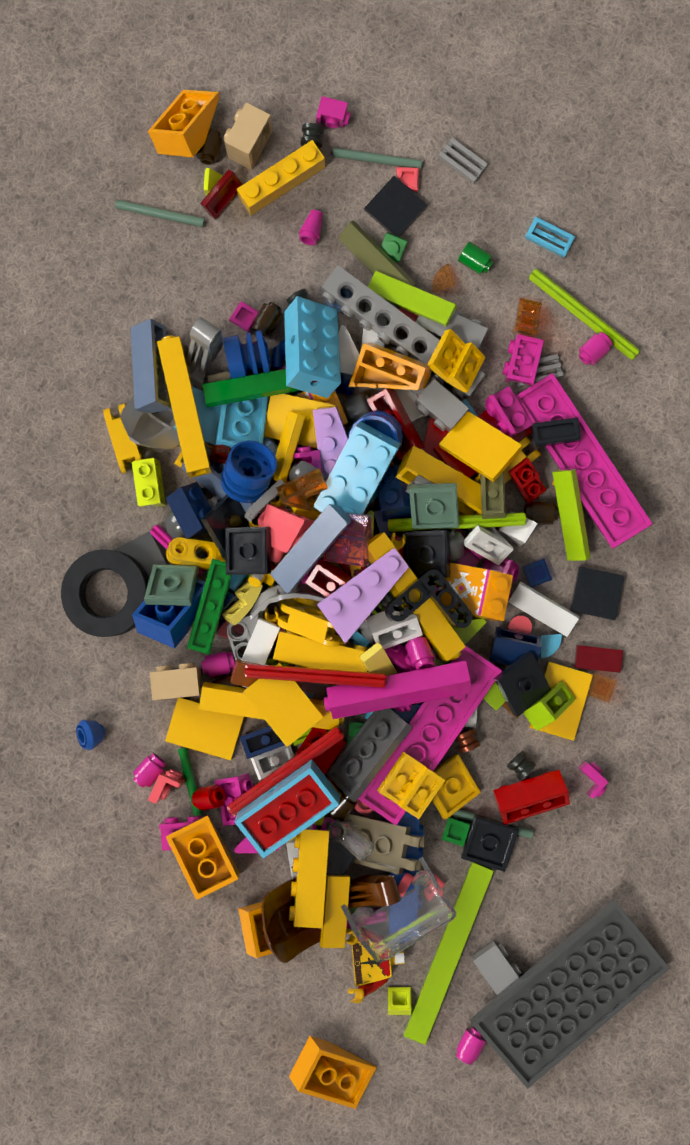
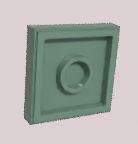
[409,483,459,529]
[144,564,199,606]

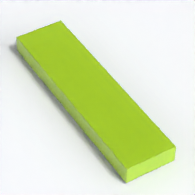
[367,271,457,327]
[552,469,591,561]

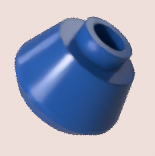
[76,720,105,751]

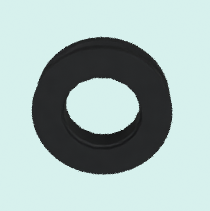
[61,549,149,637]

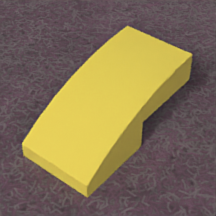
[222,581,263,626]

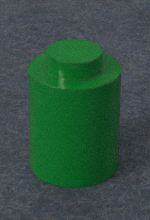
[457,241,494,275]

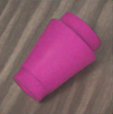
[299,210,323,246]

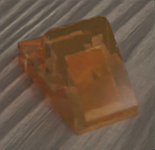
[512,298,542,338]
[276,468,328,511]

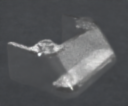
[341,857,456,962]

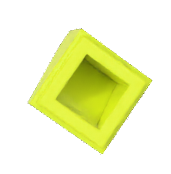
[204,168,223,196]
[388,987,412,1015]

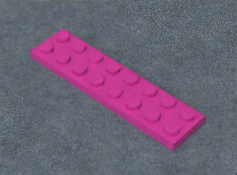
[516,373,652,550]
[358,645,502,825]

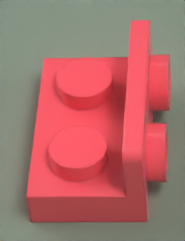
[148,769,185,804]

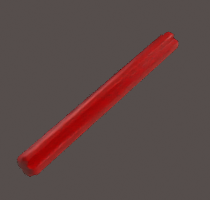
[245,664,386,688]
[227,727,344,816]

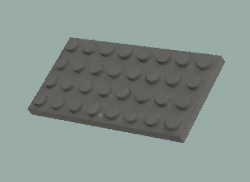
[470,899,670,1089]

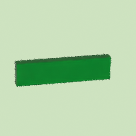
[202,369,297,408]
[187,559,232,654]

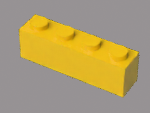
[237,140,325,215]
[395,446,482,516]
[273,630,368,672]
[289,829,329,928]

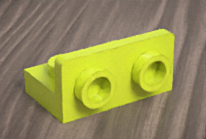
[132,458,166,507]

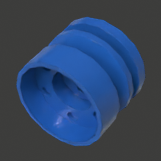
[223,330,272,379]
[221,440,277,503]

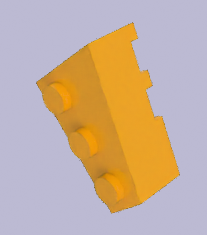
[349,342,432,390]

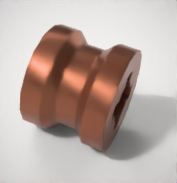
[454,728,481,753]

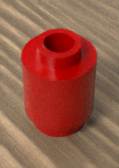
[192,784,226,810]

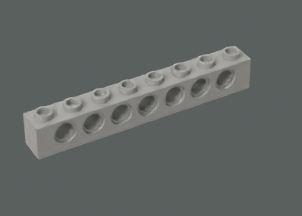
[320,265,485,398]

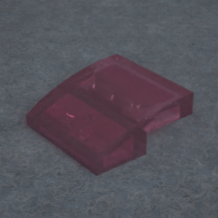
[323,512,372,567]

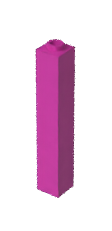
[324,661,472,719]

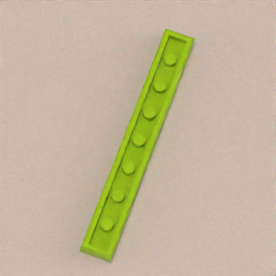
[403,862,494,1045]

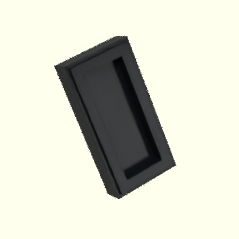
[532,417,581,447]

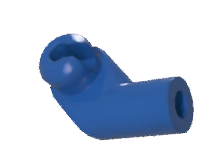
[271,340,286,371]

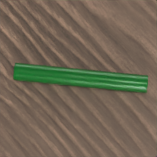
[178,747,203,816]

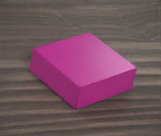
[229,301,258,332]

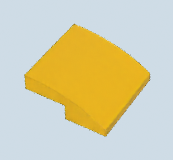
[427,329,485,393]
[377,751,445,819]

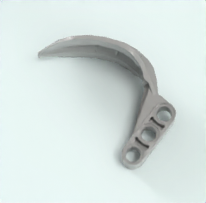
[121,317,223,450]
[227,583,327,660]

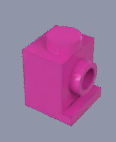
[316,96,351,129]

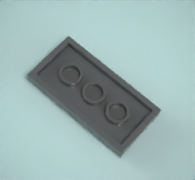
[326,708,412,802]

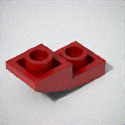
[509,457,547,504]

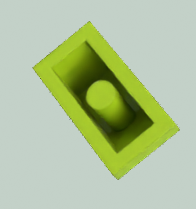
[523,681,576,731]

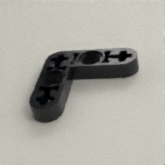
[385,570,472,628]

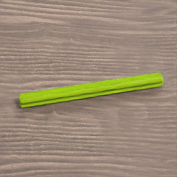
[529,269,640,360]
[388,513,526,532]

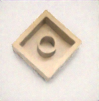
[223,102,273,170]
[150,663,203,700]

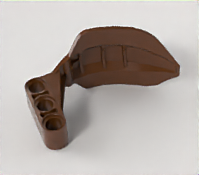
[261,875,401,963]

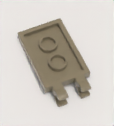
[340,813,426,874]

